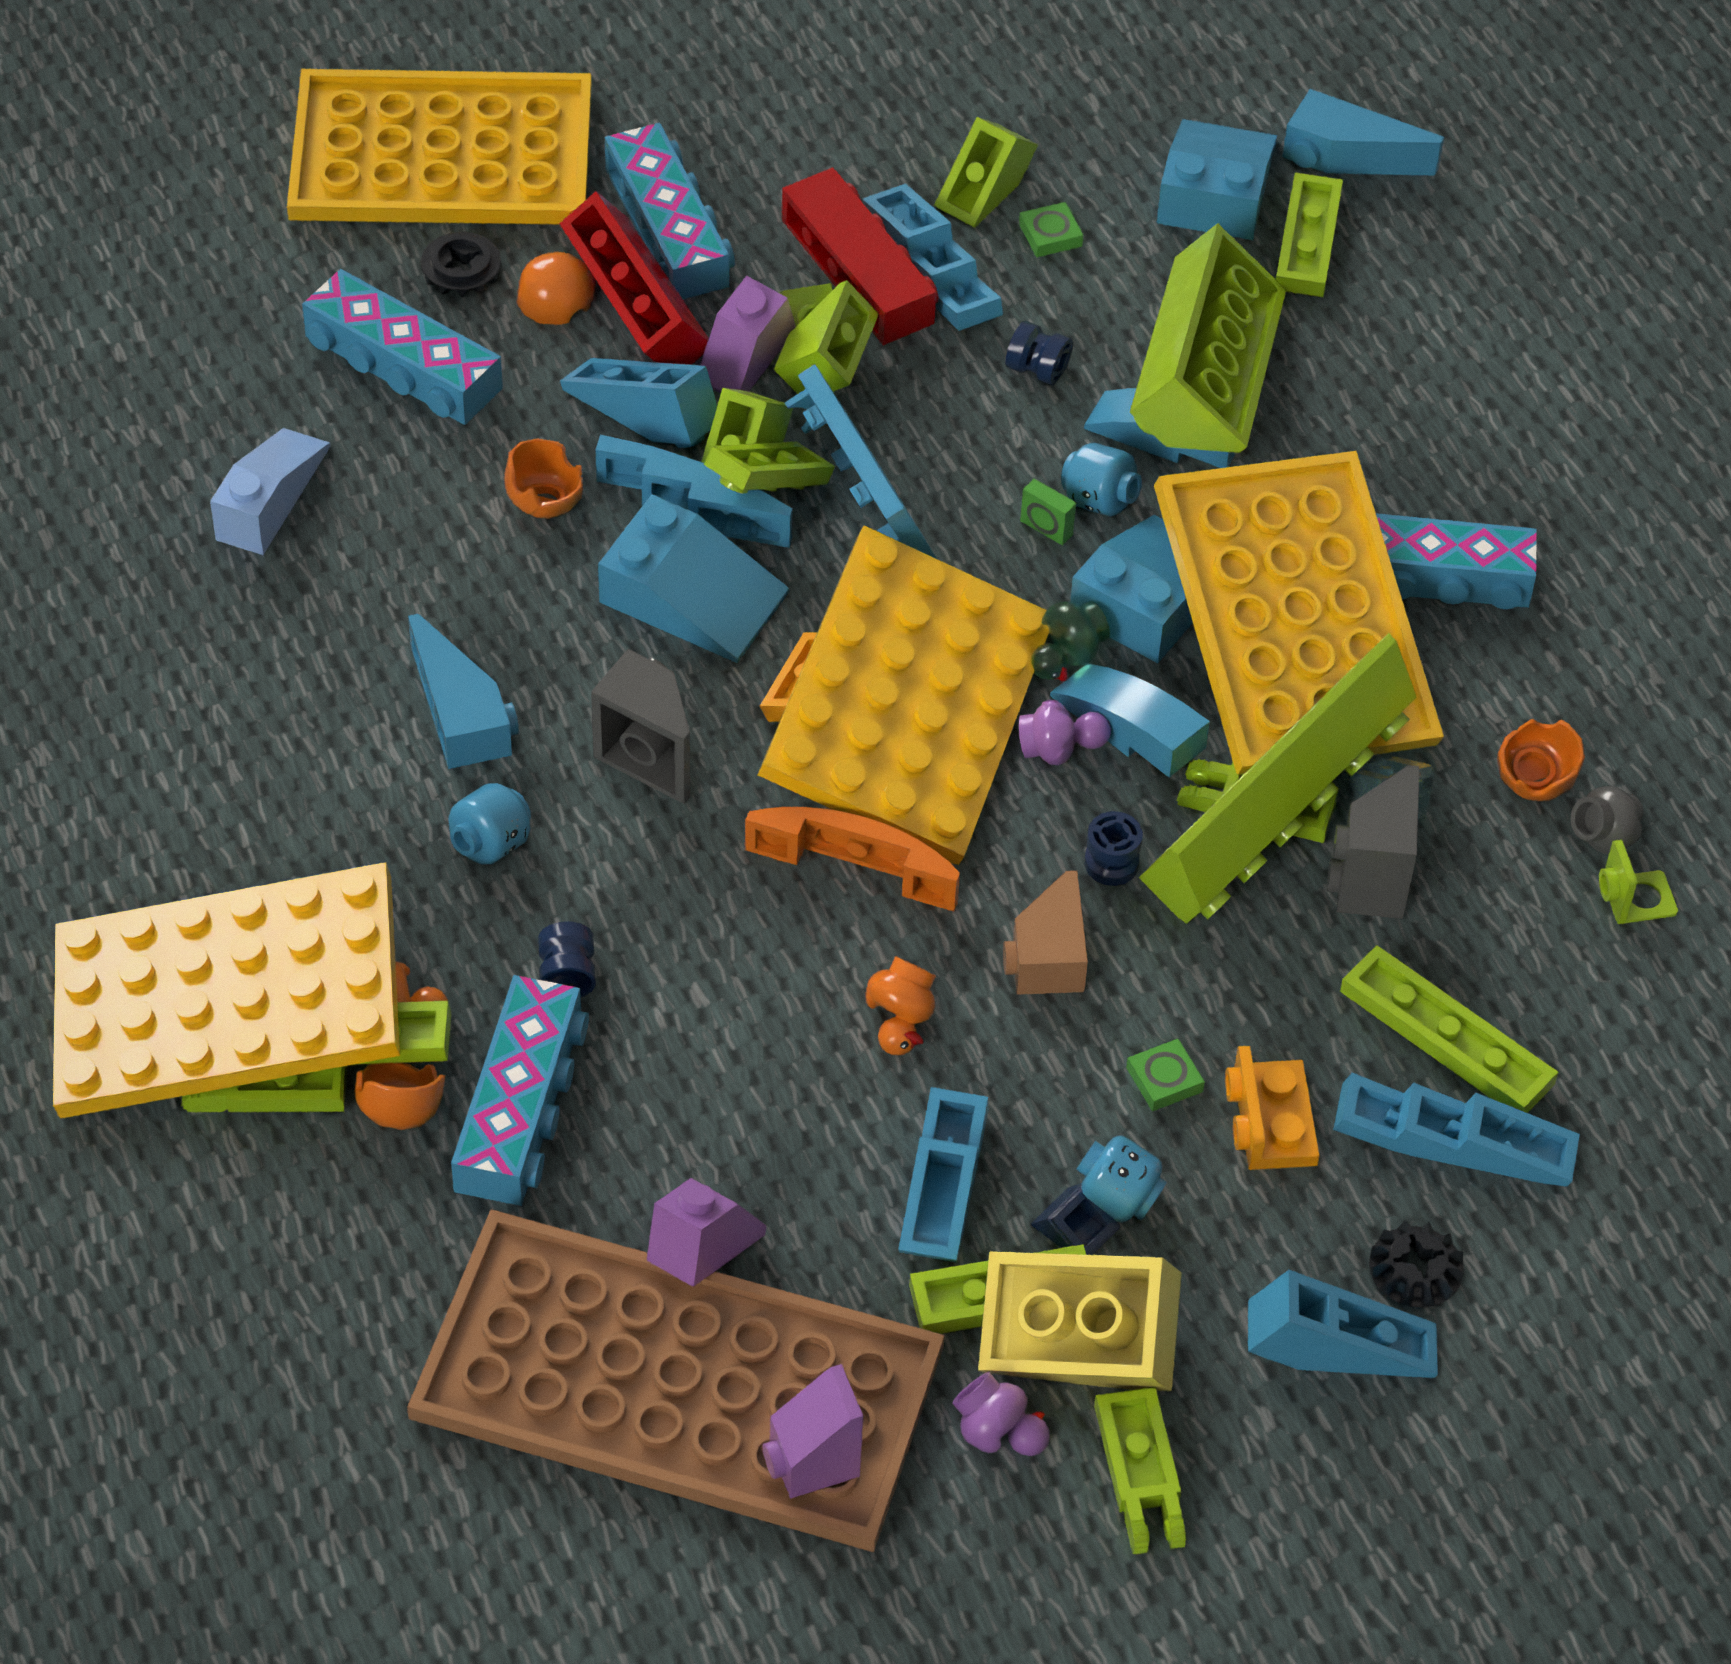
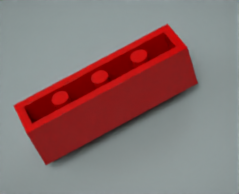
[782,167,939,345]
[559,191,709,365]

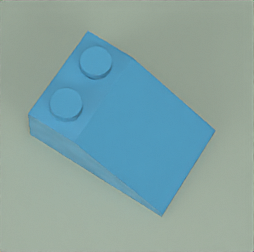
[1157,119,1277,240]
[598,494,789,663]
[1069,515,1193,663]

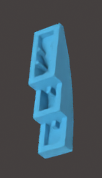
[862,184,1003,331]
[595,434,792,548]
[1333,1073,1580,1187]

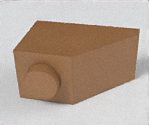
[1003,871,1088,994]

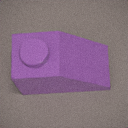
[700,276,796,394]
[647,1178,767,1287]
[762,1364,863,1499]

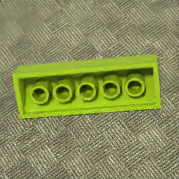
[1130,223,1286,453]
[1139,633,1417,924]

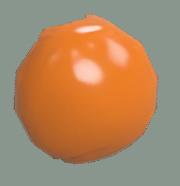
[517,251,596,325]
[504,438,583,519]
[1497,719,1585,801]
[355,1063,445,1130]

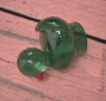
[1031,601,1110,682]

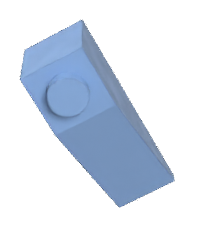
[210,428,330,555]

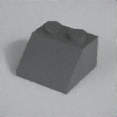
[591,649,690,804]
[1327,765,1419,919]

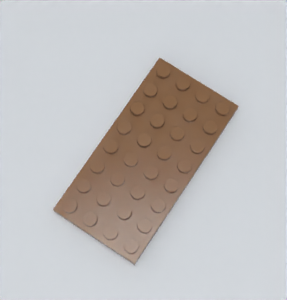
[407,1209,945,1552]

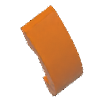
[745,807,960,911]

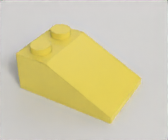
[978,1252,1181,1391]

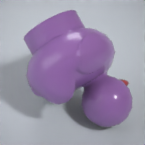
[1019,699,1111,765]
[952,1372,1050,1456]

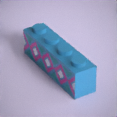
[605,123,735,299]
[302,269,503,425]
[1376,514,1537,609]
[451,975,589,1206]

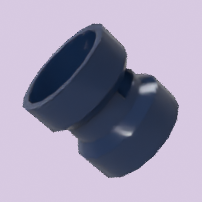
[1005,320,1073,386]
[1084,811,1143,886]
[538,921,596,997]

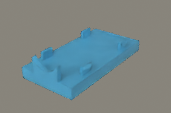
[785,364,937,559]

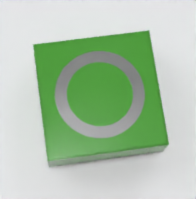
[1019,202,1083,257]
[1020,479,1076,546]
[1126,1039,1205,1112]

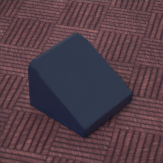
[1031,1183,1121,1255]

